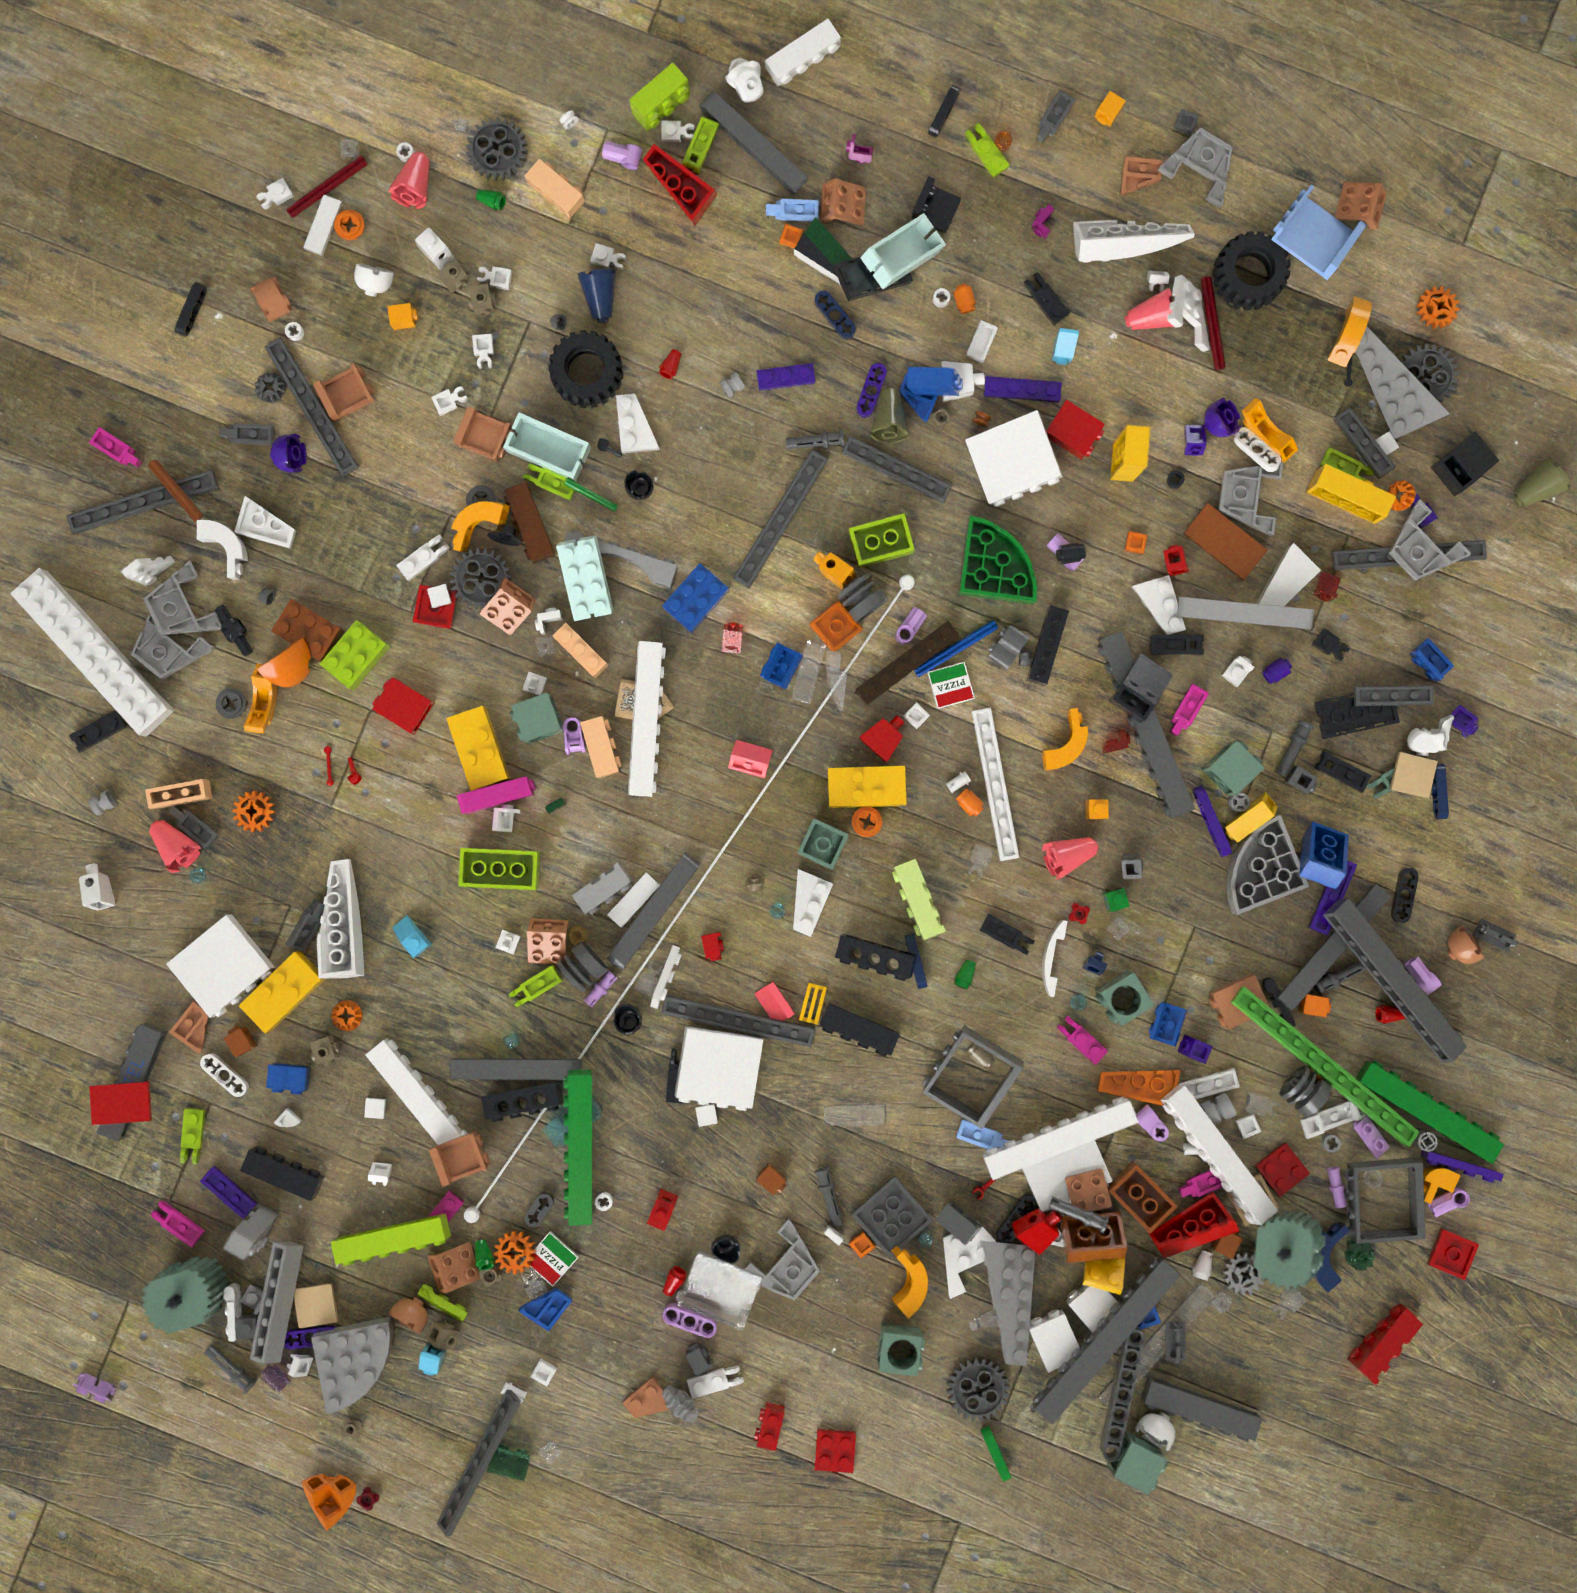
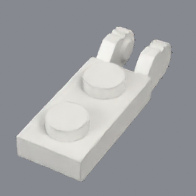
[396,535,450,581]
[223,1283,243,1341]
[687,1365,744,1399]

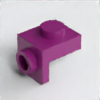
[846,134,874,164]
[1032,204,1054,239]

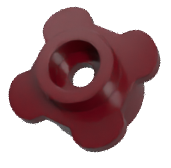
[356,1487,380,1511]

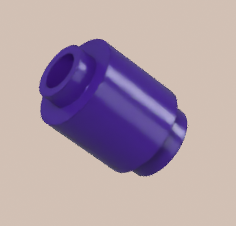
[1262,657,1292,684]

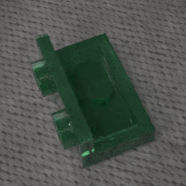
[487,1444,531,1482]

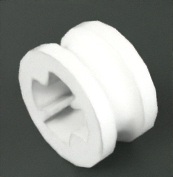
[559,110,579,130]
[396,142,415,162]
[933,288,950,308]
[285,322,304,341]
[595,1192,613,1211]

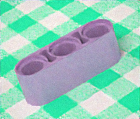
[663,1302,717,1338]

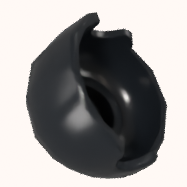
[624,470,654,500]
[613,1004,642,1035]
[711,1234,741,1266]

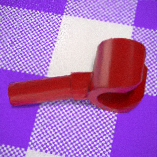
[347,757,362,785]
[972,1178,996,1200]

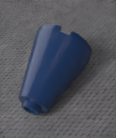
[578,269,616,323]

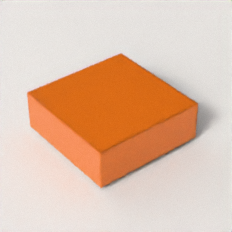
[779,223,803,248]
[1124,531,1147,554]
[849,1231,876,1259]

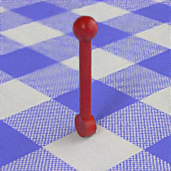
[324,746,334,786]

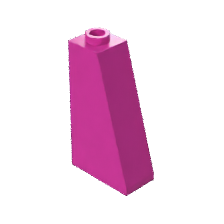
[456,776,536,815]

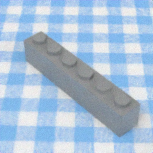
[250,1241,304,1364]

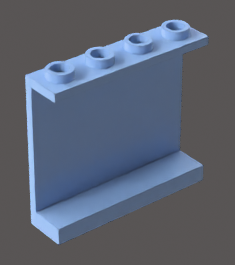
[1271,184,1367,280]

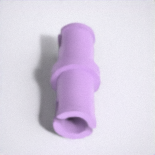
[583,971,618,1008]
[1327,1167,1347,1208]

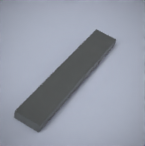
[841,436,952,504]

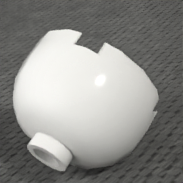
[354,264,394,297]
[1135,1412,1175,1451]

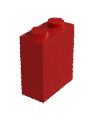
[1046,399,1105,460]
[372,677,435,735]

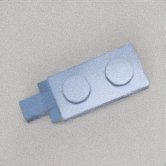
[766,199,819,221]
[956,1119,1008,1149]

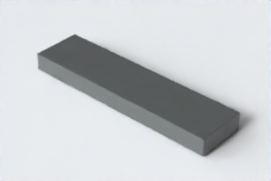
[1333,407,1396,479]
[1354,685,1434,706]

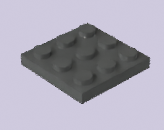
[851,1175,933,1259]

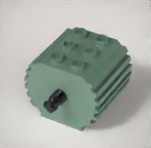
[1254,1210,1326,1289]
[142,1256,229,1335]

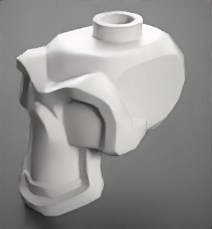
[725,58,764,103]
[1407,715,1454,756]

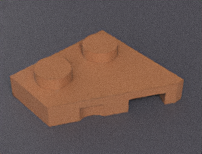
[1120,156,1163,195]
[169,1001,209,1054]
[622,1376,669,1418]

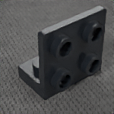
[911,176,961,233]

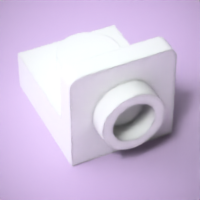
[1221,656,1254,687]

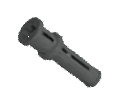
[786,429,844,450]
[1275,720,1315,778]
[1314,961,1367,996]
[814,1166,843,1227]
[1048,1196,1109,1233]
[204,1344,257,1394]

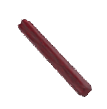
[286,156,367,218]
[1200,276,1226,370]

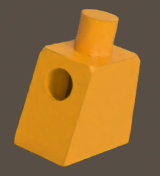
[813,551,857,590]

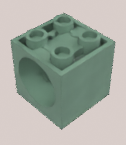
[510,692,564,744]
[1201,740,1264,796]
[797,818,849,870]
[1095,970,1155,1026]
[877,1323,925,1376]
[1107,1430,1167,1495]

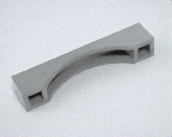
[564,530,678,589]

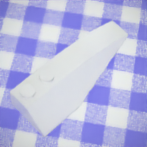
[1073,220,1195,263]
[317,859,364,979]

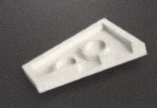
[616,394,660,454]
[234,496,296,549]
[121,556,175,586]
[1132,575,1186,635]
[793,869,833,937]
[650,945,682,1009]

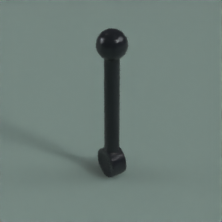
[1344,354,1353,387]

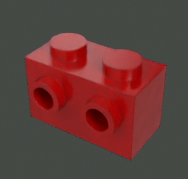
[754,1402,785,1451]

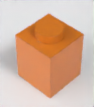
[1298,994,1331,1017]

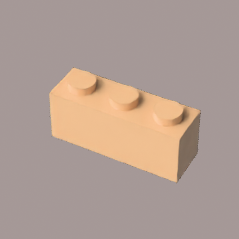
[525,159,585,219]
[553,623,609,679]
[580,716,622,778]
[145,779,213,809]

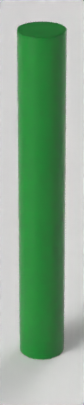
[564,478,618,512]

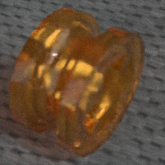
[994,131,1012,151]

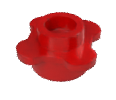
[1068,903,1090,924]

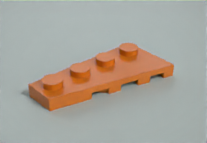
[1097,1070,1180,1106]

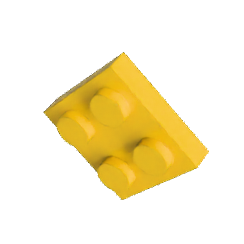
[1083,1258,1125,1295]

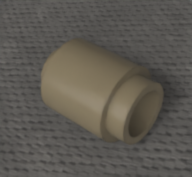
[966,1042,995,1068]

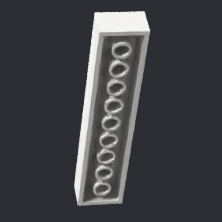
[10,568,175,737]

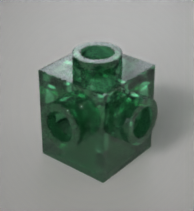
[1344,1240,1375,1271]

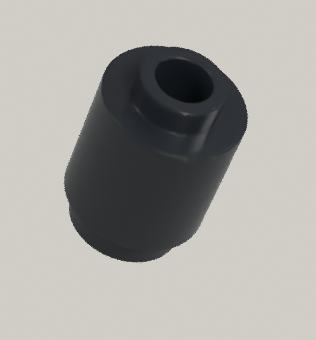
[1056,542,1086,565]

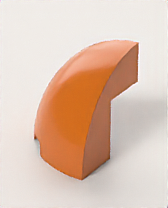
[257,638,311,687]
[301,1474,356,1531]

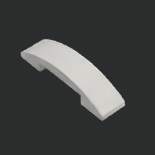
[1042,920,1067,997]
[1301,1101,1369,1139]

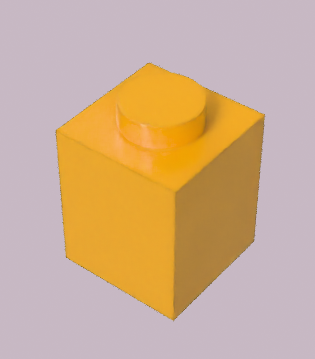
[1095,91,1126,127]
[387,303,418,330]
[1085,799,1109,819]

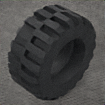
[1212,231,1291,311]
[548,330,624,408]

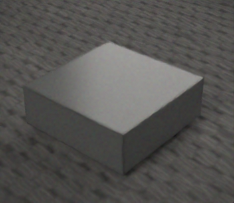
[1173,109,1199,136]

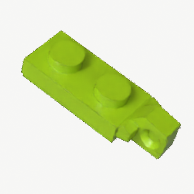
[417,1284,468,1323]

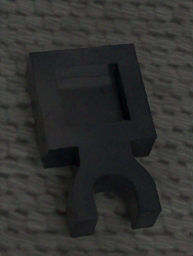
[1312,628,1350,661]

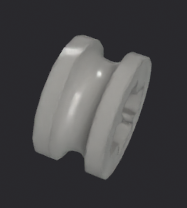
[1321,1134,1341,1153]

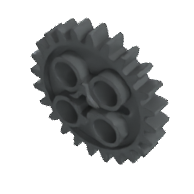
[465,117,528,181]
[1400,344,1459,403]
[449,548,512,610]
[946,1356,1010,1422]

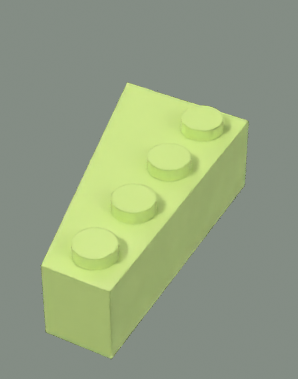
[892,859,946,940]

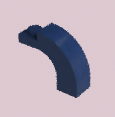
[1313,1221,1350,1293]

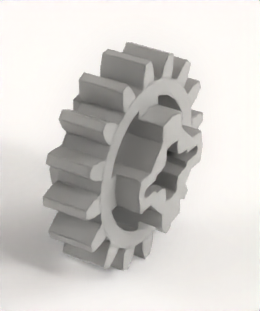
[1222,1251,1264,1295]
[661,1385,699,1423]

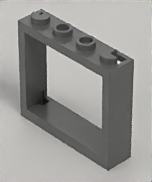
[922,1025,1024,1129]
[1345,1157,1426,1244]

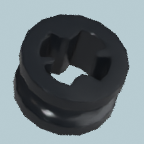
[1166,470,1185,489]

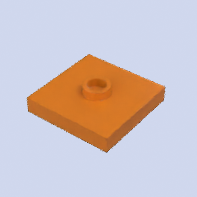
[809,600,863,654]

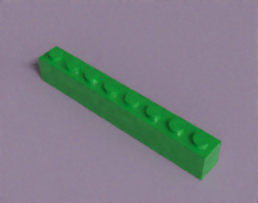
[1355,1060,1505,1164]
[564,1069,592,1226]

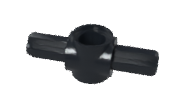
[215,605,253,656]

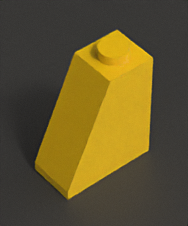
[1225,792,1278,843]

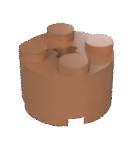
[250,277,292,323]

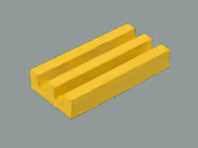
[799,982,827,1025]

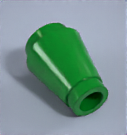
[476,189,506,211]
[954,959,976,990]
[475,1239,495,1271]

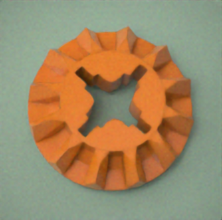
[334,210,365,241]
[1386,480,1416,511]
[852,807,882,837]
[331,1000,363,1031]

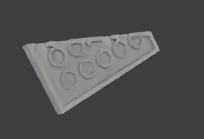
[1356,326,1450,439]
[980,1241,1035,1366]

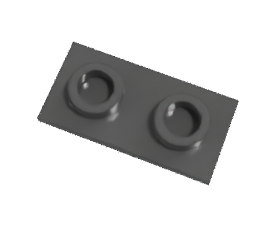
[1473,918,1518,952]
[1165,1321,1186,1364]

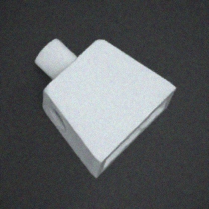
[415,227,456,270]
[940,361,985,402]
[79,864,116,911]

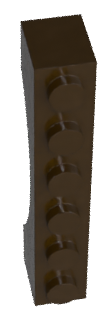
[855,621,960,706]

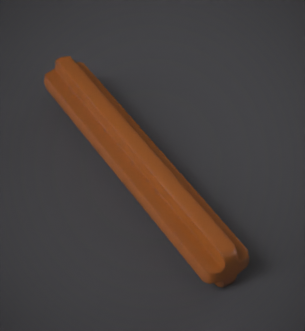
[148,459,203,522]

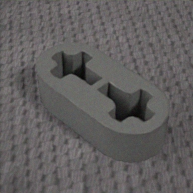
[525,1192,554,1227]

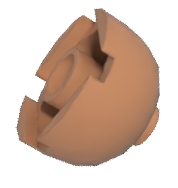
[1447,925,1486,964]
[388,1297,428,1334]

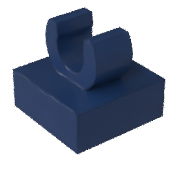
[1082,951,1107,976]

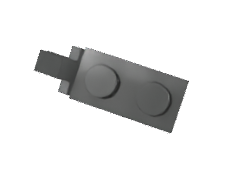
[1036,90,1076,144]
[219,423,274,446]
[169,806,220,850]
[285,899,325,952]

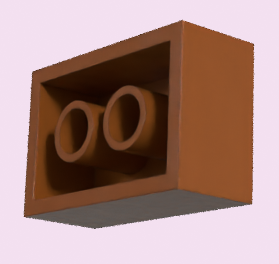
[271,599,345,661]
[1107,1161,1178,1233]
[1061,1212,1127,1263]

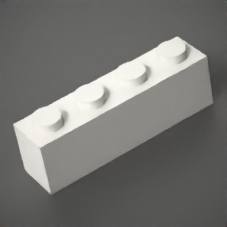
[765,19,841,86]

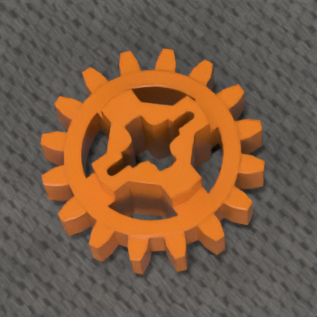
[1416,286,1460,329]
[232,791,276,832]
[493,1231,536,1274]

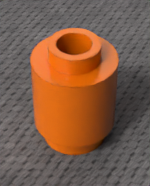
[953,284,976,314]
[956,788,984,817]

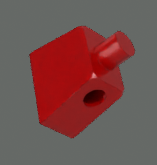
[859,715,905,763]
[647,1189,678,1231]
[1012,1209,1062,1255]

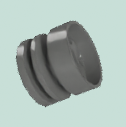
[837,573,888,623]
[556,940,608,992]
[1279,1065,1332,1118]

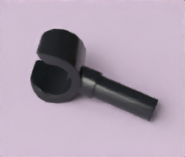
[597,438,622,458]

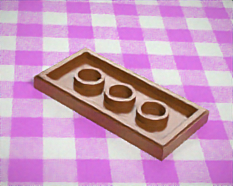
[1183,503,1268,581]

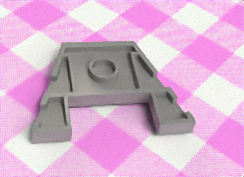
[1157,128,1233,208]
[1218,461,1283,536]
[1389,499,1471,581]
[143,561,222,635]
[131,615,215,680]
[739,1218,820,1301]

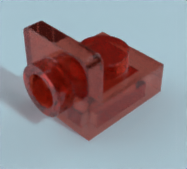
[1314,572,1341,602]
[722,622,743,653]
[1102,729,1131,754]

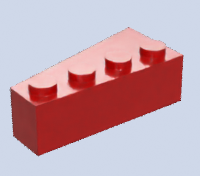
[643,144,717,226]
[1148,1192,1239,1259]
[1347,1303,1423,1386]

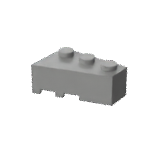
[572,862,634,915]
[224,1203,279,1260]

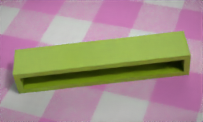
[330,1213,451,1266]

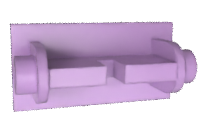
[1352,1116,1390,1159]
[72,1373,116,1403]

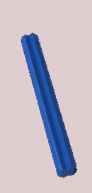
[914,620,998,677]

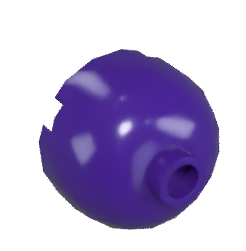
[1204,397,1241,438]
[270,434,307,473]

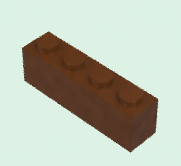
[503,482,556,564]

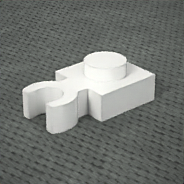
[661,121,694,143]
[256,178,294,209]
[590,243,626,270]
[477,267,512,290]
[472,334,494,369]
[431,386,468,416]

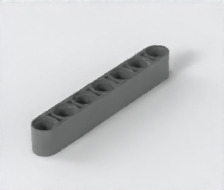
[699,91,808,195]
[607,852,701,970]
[449,1058,581,1080]
[1100,1326,1145,1462]

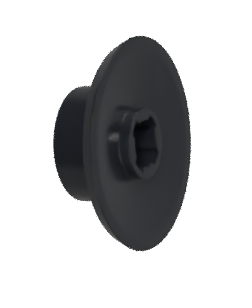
[487,524,521,546]

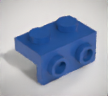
[1410,638,1454,682]
[760,642,803,689]
[1149,1002,1187,1047]

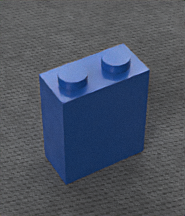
[907,367,963,396]

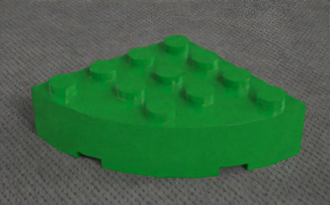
[958,516,1037,605]

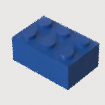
[662,563,729,634]
[1299,821,1349,889]

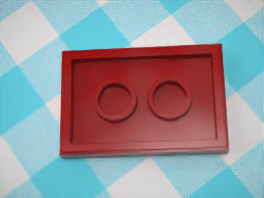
[89,1081,152,1125]

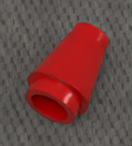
[659,349,682,379]
[1375,1005,1406,1024]
[662,1266,687,1297]

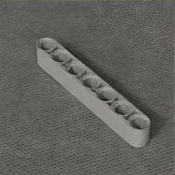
[1177,597,1314,629]

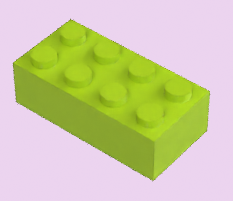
[458,848,541,890]

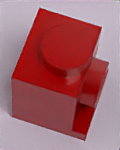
[1163,545,1189,577]
[701,932,724,961]

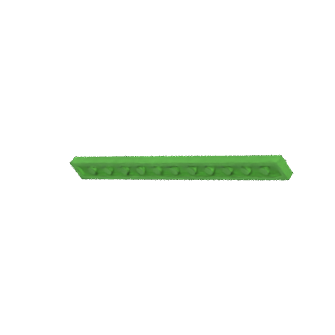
[1231,986,1419,1147]

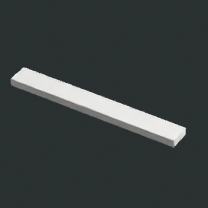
[971,707,1019,861]

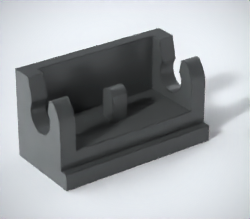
[936,1202,983,1245]

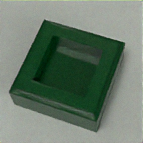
[545,798,567,814]

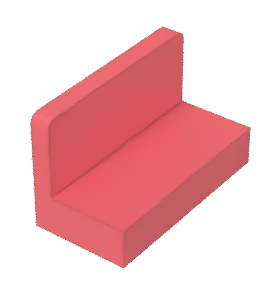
[728,740,772,778]
[755,981,795,1021]

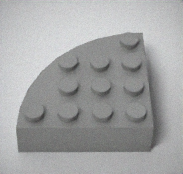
[1226,815,1309,915]
[311,1316,394,1414]

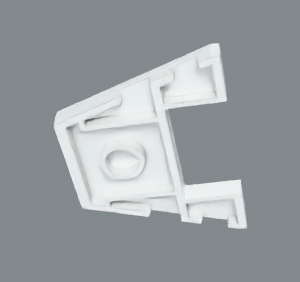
[1167,275,1210,352]
[943,1221,996,1299]

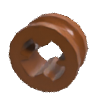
[972,411,991,427]

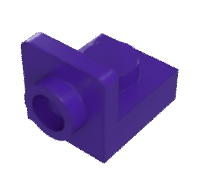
[1184,425,1207,456]
[1450,705,1479,738]
[1178,1035,1213,1064]

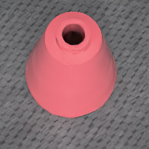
[389,152,430,209]
[1124,288,1174,330]
[149,820,201,873]
[1042,837,1098,880]

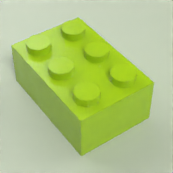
[629,62,690,131]
[848,513,915,569]
[320,620,390,690]

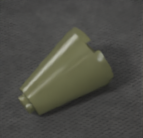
[871,387,909,443]
[1512,457,1571,507]

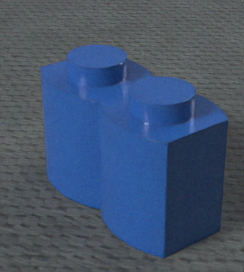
[266,1063,310,1094]

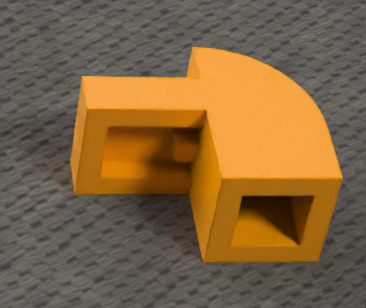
[1423,1165,1460,1204]

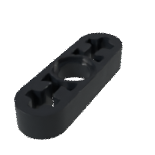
[928,84,961,138]
[175,282,207,337]
[1391,868,1419,923]
[996,1194,1038,1244]

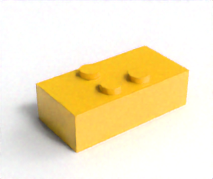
[1110,425,1150,482]
[1306,464,1396,524]
[446,706,511,791]
[827,766,906,808]
[239,951,326,1034]

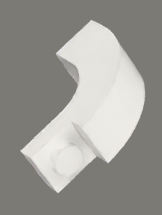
[197,520,248,580]

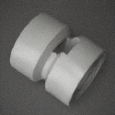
[1200,1093,1236,1125]

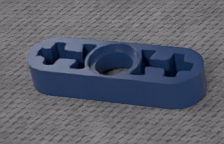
[815,291,856,340]
[1432,764,1449,820]
[904,933,928,990]

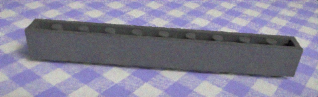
[1097,631,1195,818]
[1323,898,1467,1063]
[1032,1256,1181,1425]

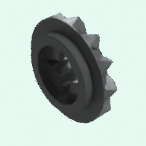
[255,372,286,403]
[466,485,497,506]
[215,688,247,719]

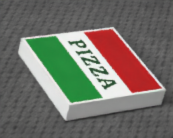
[927,662,975,709]
[529,1231,579,1287]

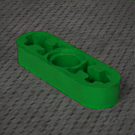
[980,1426,1012,1482]

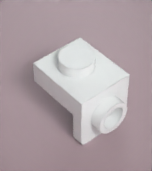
[535,608,563,635]
[492,804,520,832]

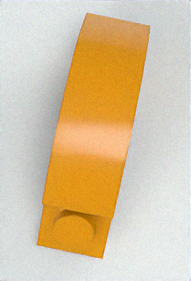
[1328,296,1372,367]
[1242,398,1298,463]
[451,502,510,552]
[244,663,278,734]
[1042,708,1088,771]
[891,1246,928,1319]

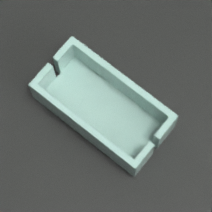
[861,213,946,289]
[503,413,591,482]
[556,535,614,621]

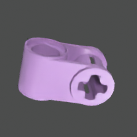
[563,717,586,755]
[1135,1105,1169,1142]

